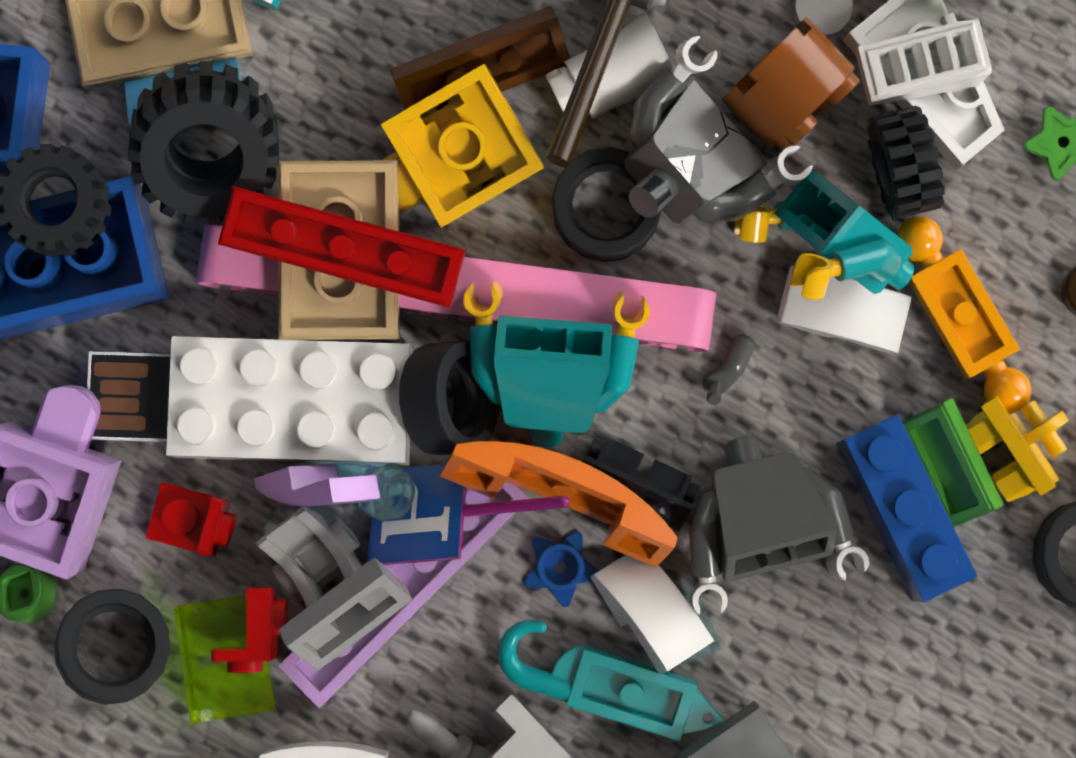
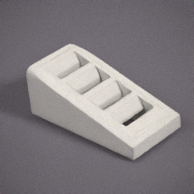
[855,19,992,106]

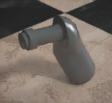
[703,334,755,405]

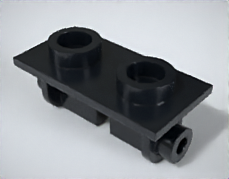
[583,437,701,531]

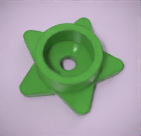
[1023,107,1076,181]

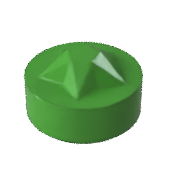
[0,563,56,624]

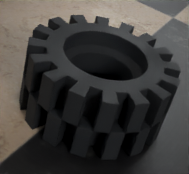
[867,106,945,220]

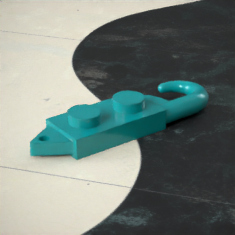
[497,619,725,741]

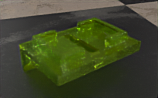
[173,595,276,725]

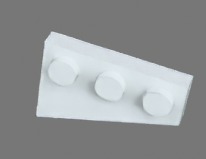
[843,0,1004,171]

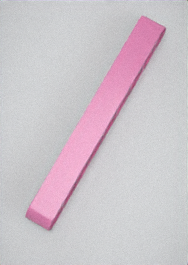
[196,224,717,352]

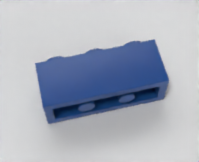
[836,414,978,603]

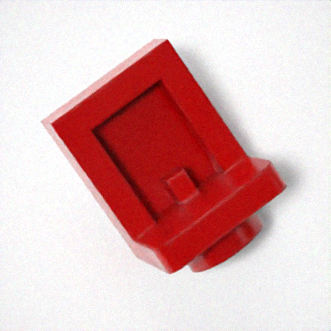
[211,587,288,673]

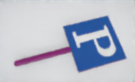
[367,464,570,565]

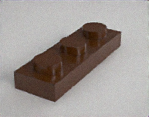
[389,6,570,110]

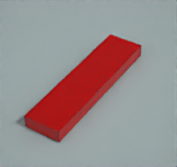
[218,186,466,309]

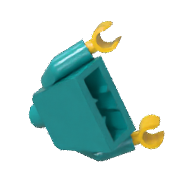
[734,168,914,300]
[463,281,650,448]

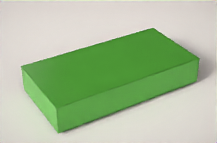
[902,398,1004,527]

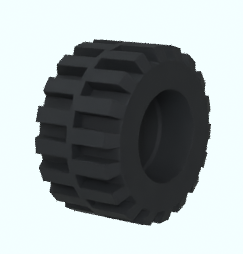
[128,61,279,225]

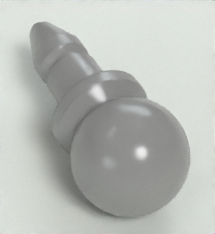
[408,710,492,758]

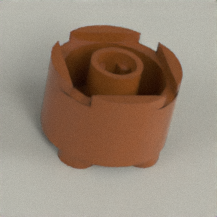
[722,16,860,152]

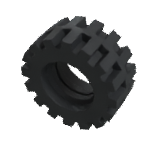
[0,144,111,257]

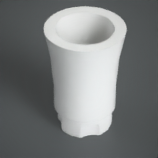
[545,12,673,119]

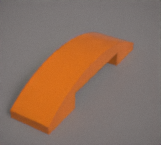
[440,441,678,567]

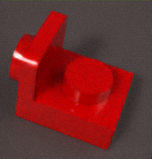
[145,482,237,557]

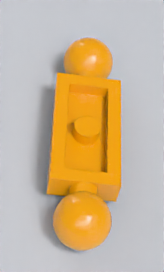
[896,216,1031,414]

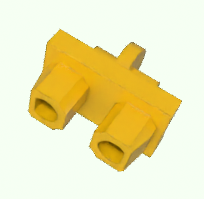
[966,396,1069,502]

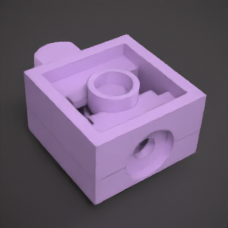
[0,385,122,580]

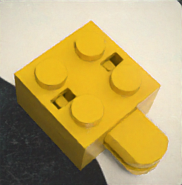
[381,64,544,228]

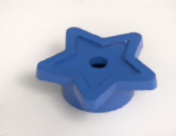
[524,532,599,607]

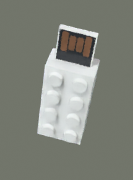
[87,336,414,465]

